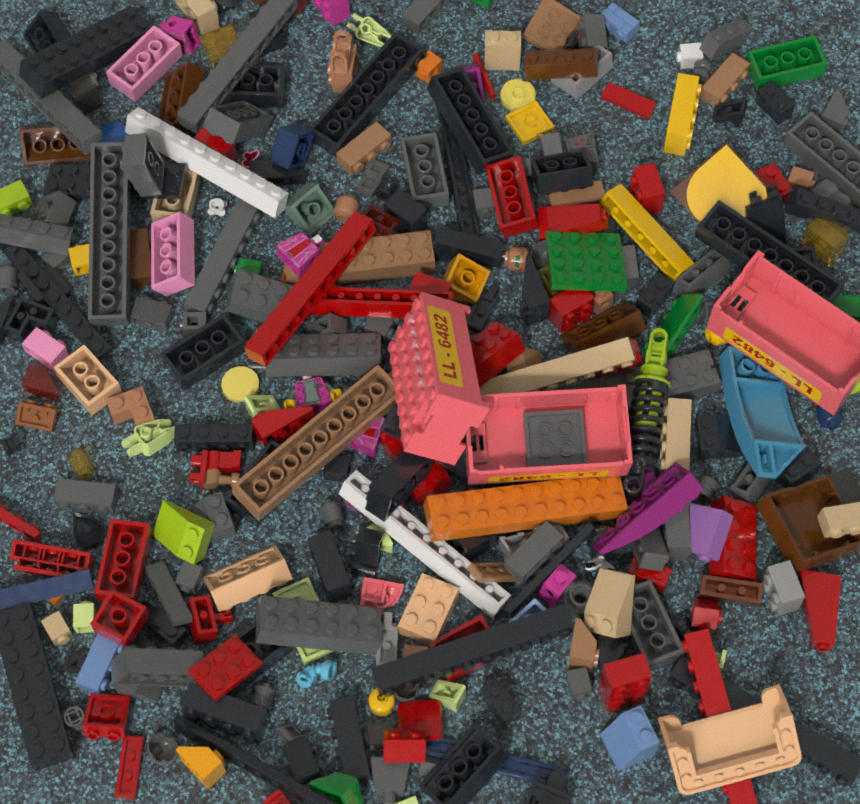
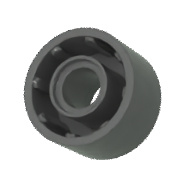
[562,581,593,620]

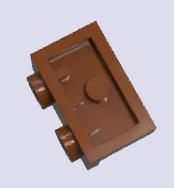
[15,399,61,432]

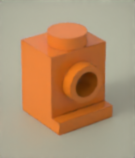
[416,50,442,83]

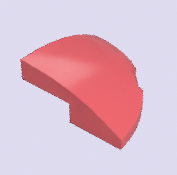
[359,577,404,614]

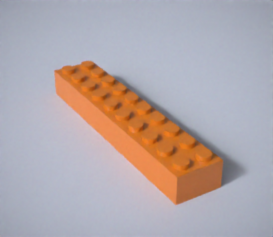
[423,476,628,542]

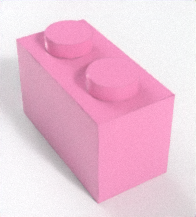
[22,327,69,371]

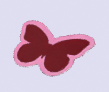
[242,150,259,168]

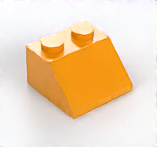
[442,253,491,303]
[175,747,226,789]

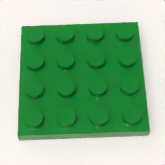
[545,231,628,292]

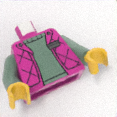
[284,376,342,415]

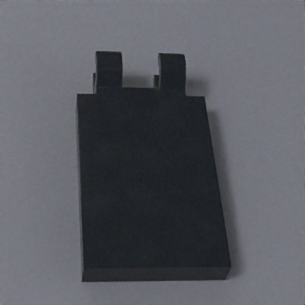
[745,185,787,245]

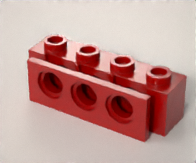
[9,539,96,578]

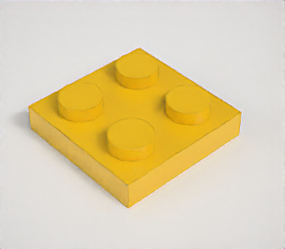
[505,100,554,146]

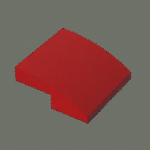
[398,700,443,742]

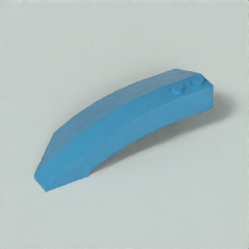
[718,346,806,479]

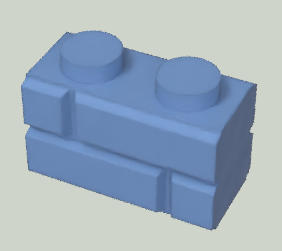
[600,2,640,43]

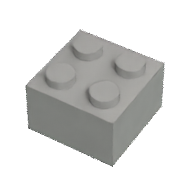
[761,560,805,617]

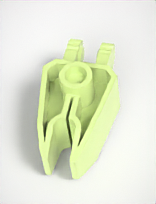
[347,13,392,48]
[121,419,175,457]

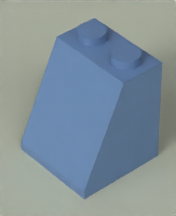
[600,705,660,772]

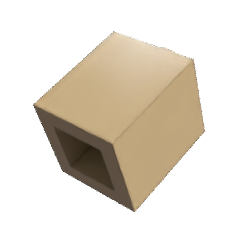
[41,611,73,647]

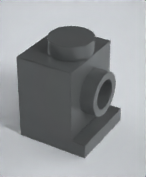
[180,312,208,336]

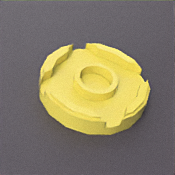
[500,79,536,111]
[221,366,259,403]

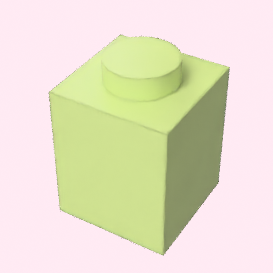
[73,601,97,633]

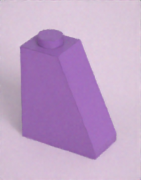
[690,504,734,563]

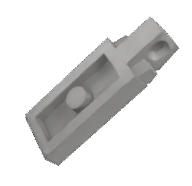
[376,612,398,666]

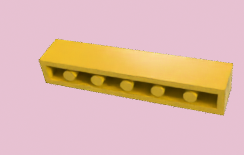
[599,184,695,282]

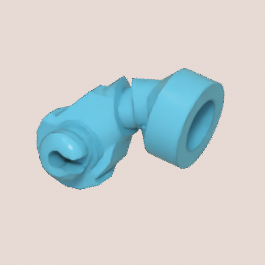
[296,659,337,688]

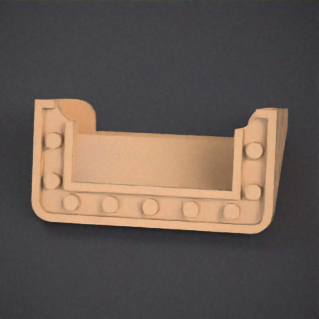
[658,684,802,795]

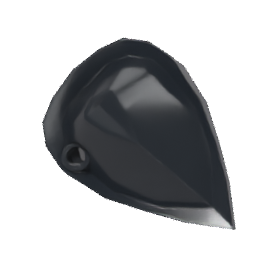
[73,512,106,549]

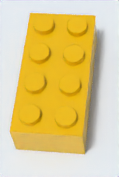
[663,73,702,156]

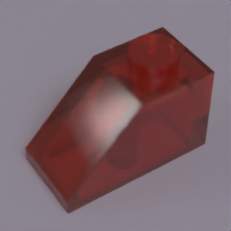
[362,204,401,237]
[21,365,61,402]

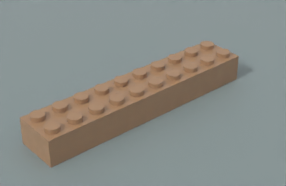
[232,365,397,521]

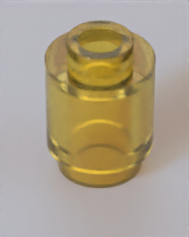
[69,449,93,479]

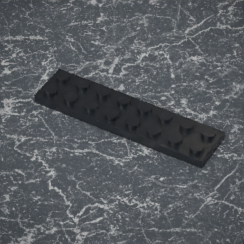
[43,164,188,199]

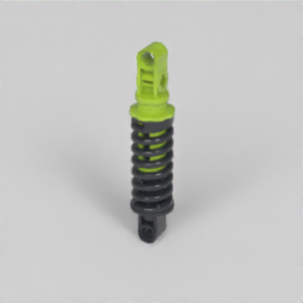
[624,328,670,498]

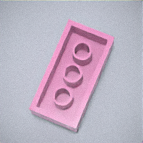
[106,26,183,102]
[151,211,195,296]

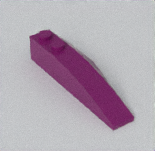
[593,462,703,555]

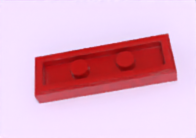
[601,82,657,119]
[114,735,145,799]

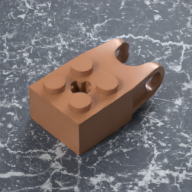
[328,30,358,93]

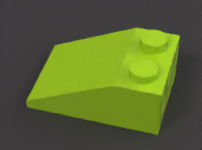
[152,500,216,565]

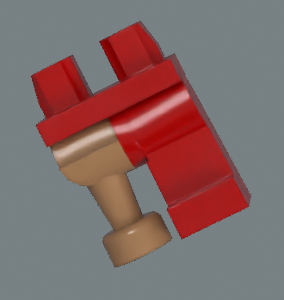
[189,450,242,490]

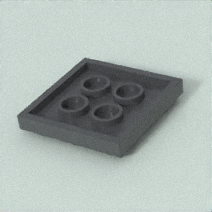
[523,409,588,467]

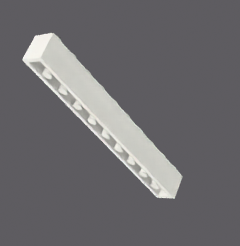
[125,107,289,218]
[339,470,511,619]

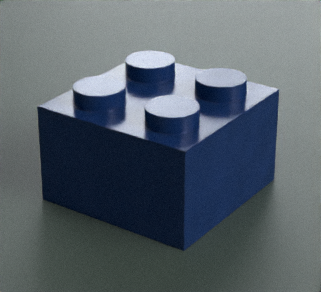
[270,123,316,170]

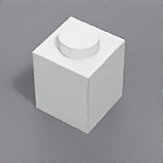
[676,43,704,69]

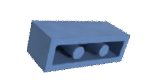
[75,634,124,694]

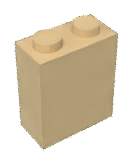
[484,30,521,71]

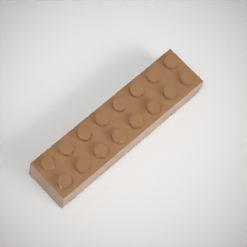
[284,230,435,286]

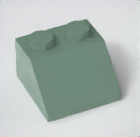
[285,182,334,235]

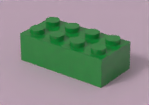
[746,35,828,91]

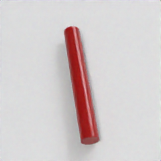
[472,53,496,99]

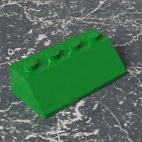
[643,294,704,360]

